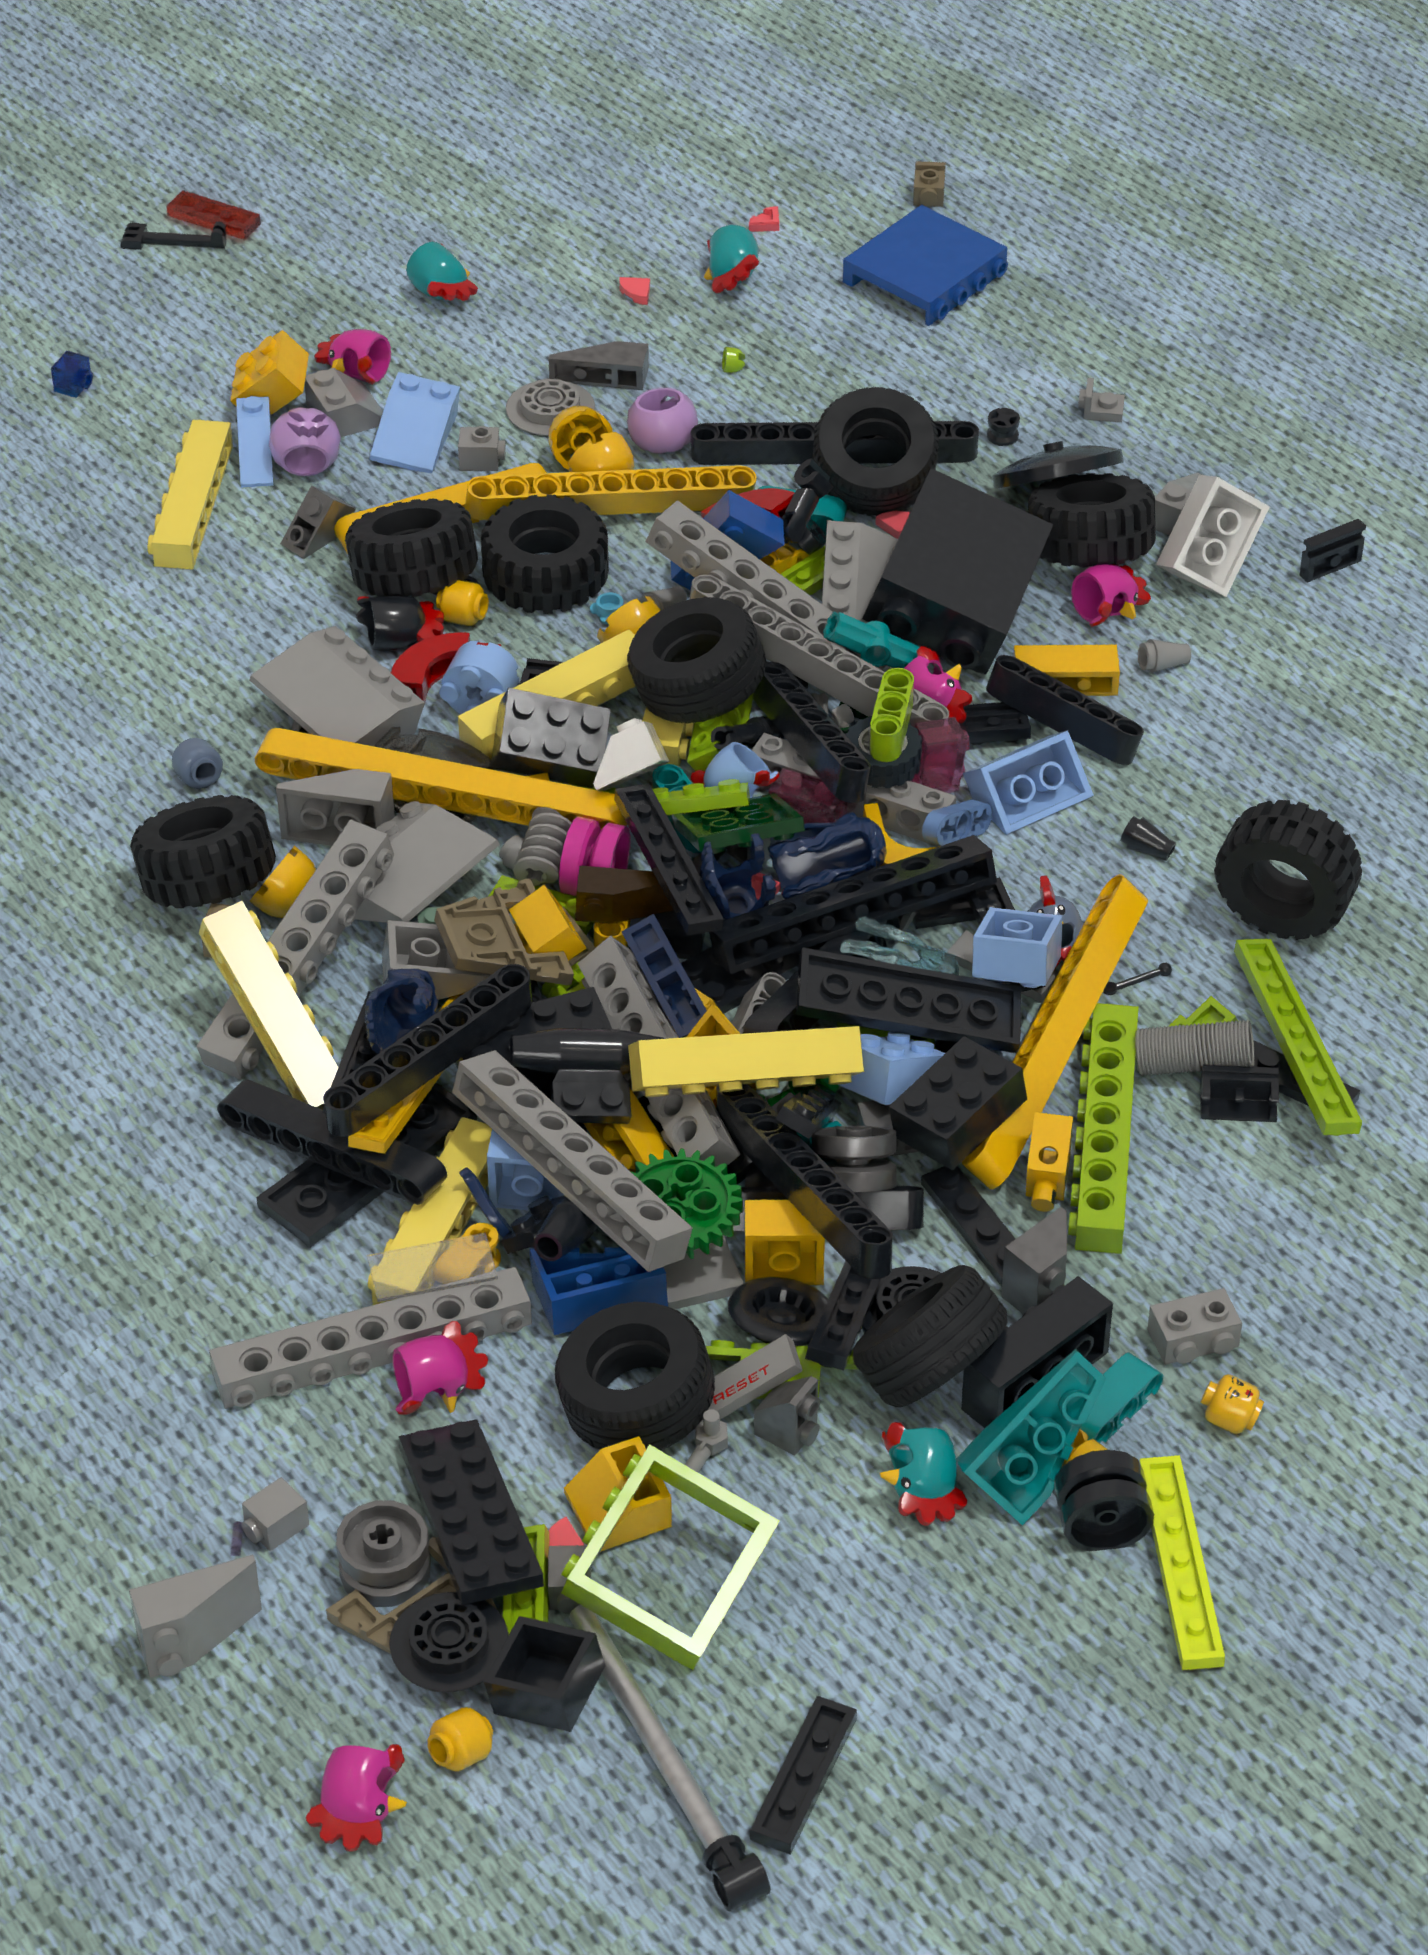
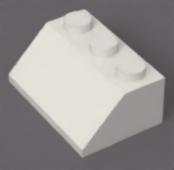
[1156,475,1270,597]
[593,718,669,791]

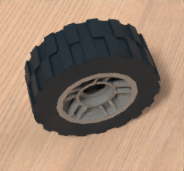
[845,716,922,788]

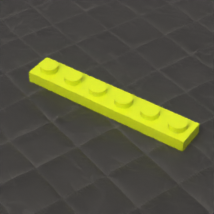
[1139,1455,1225,1670]

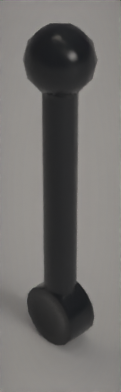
[1103,962,1172,995]

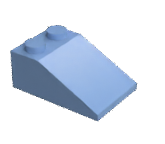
[369,372,460,473]

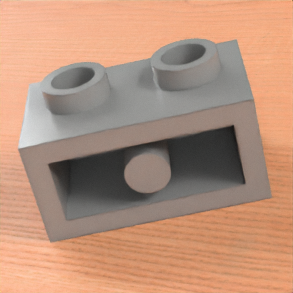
[1147,1288,1242,1365]

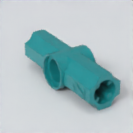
[823,611,919,669]

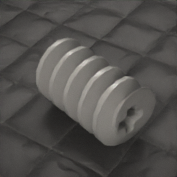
[513,807,572,886]

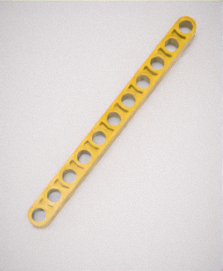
[254,728,627,830]
[962,874,1148,1190]

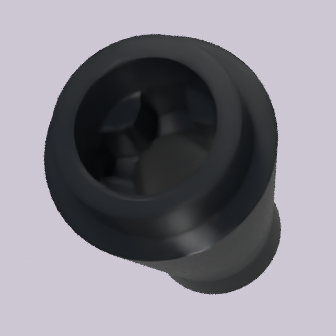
[1120,816,1176,861]

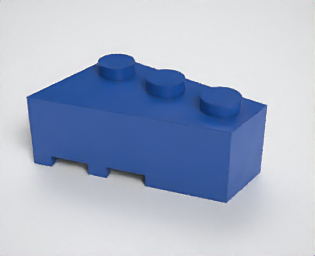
[529,1247,668,1335]

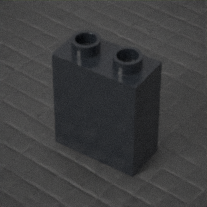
[862,468,1053,675]

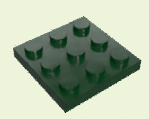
[672,793,805,854]

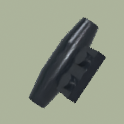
[509,1028,664,1124]
[501,1163,624,1262]

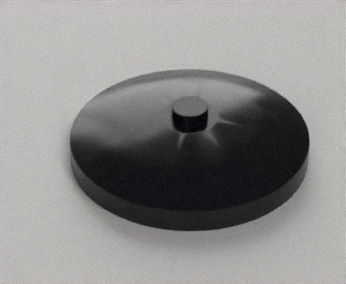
[992,441,1124,489]

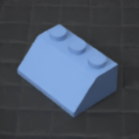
[963,731,1094,835]

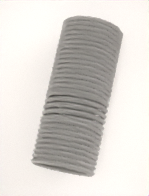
[1135,1020,1254,1076]

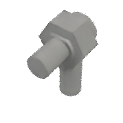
[685,1409,728,1473]

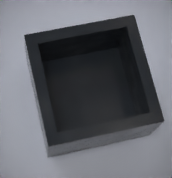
[483,1616,606,1732]

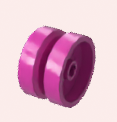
[559,816,631,896]

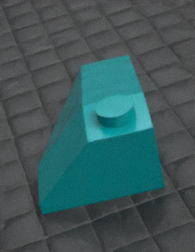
[956,1349,1106,1526]

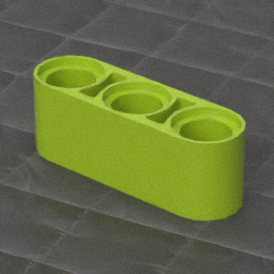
[870,668,914,762]

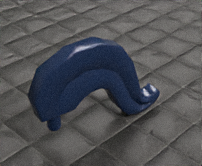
[459,1167,512,1239]

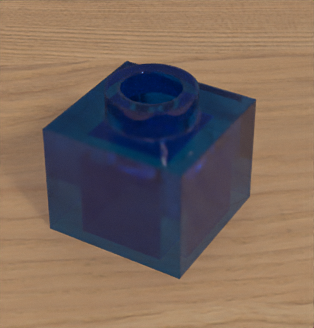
[51,351,93,398]

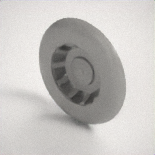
[506,379,595,437]

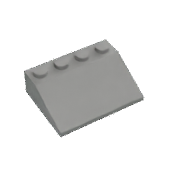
[822,520,921,647]
[249,626,425,747]
[335,801,499,923]

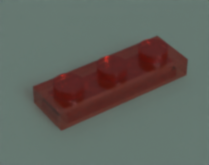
[166,190,261,240]

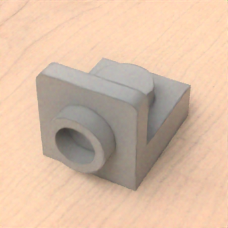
[1078,378,1125,423]

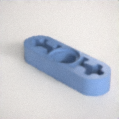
[922,799,992,846]

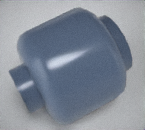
[172,737,223,789]

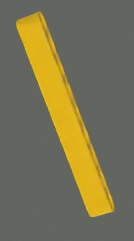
[465,465,756,520]

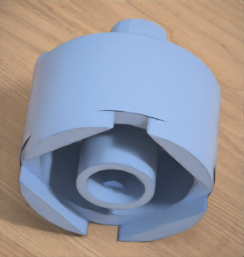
[439,641,519,714]

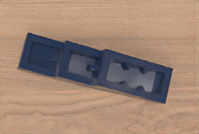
[622,914,707,1038]

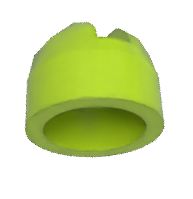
[722,347,745,373]

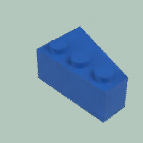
[671,490,785,590]

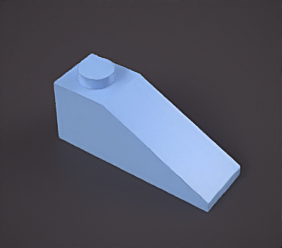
[236,396,273,488]

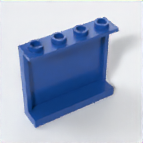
[843,204,1008,326]

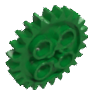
[631,1148,743,1259]

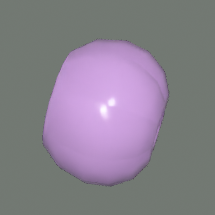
[627,388,698,454]
[269,407,341,476]

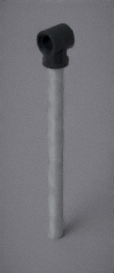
[569,1605,771,1912]

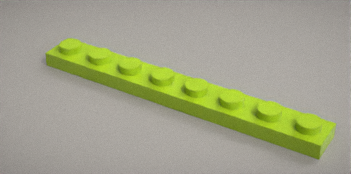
[1234,939,1362,1136]

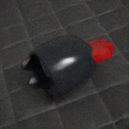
[356,596,444,651]

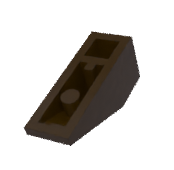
[575,866,673,924]

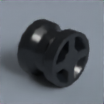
[987,408,1020,446]

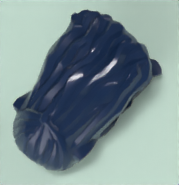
[767,812,887,900]
[700,833,776,920]
[365,969,438,1054]

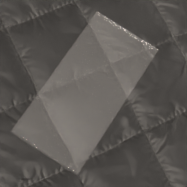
[367,1233,498,1302]

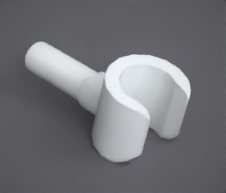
[831,704,854,728]

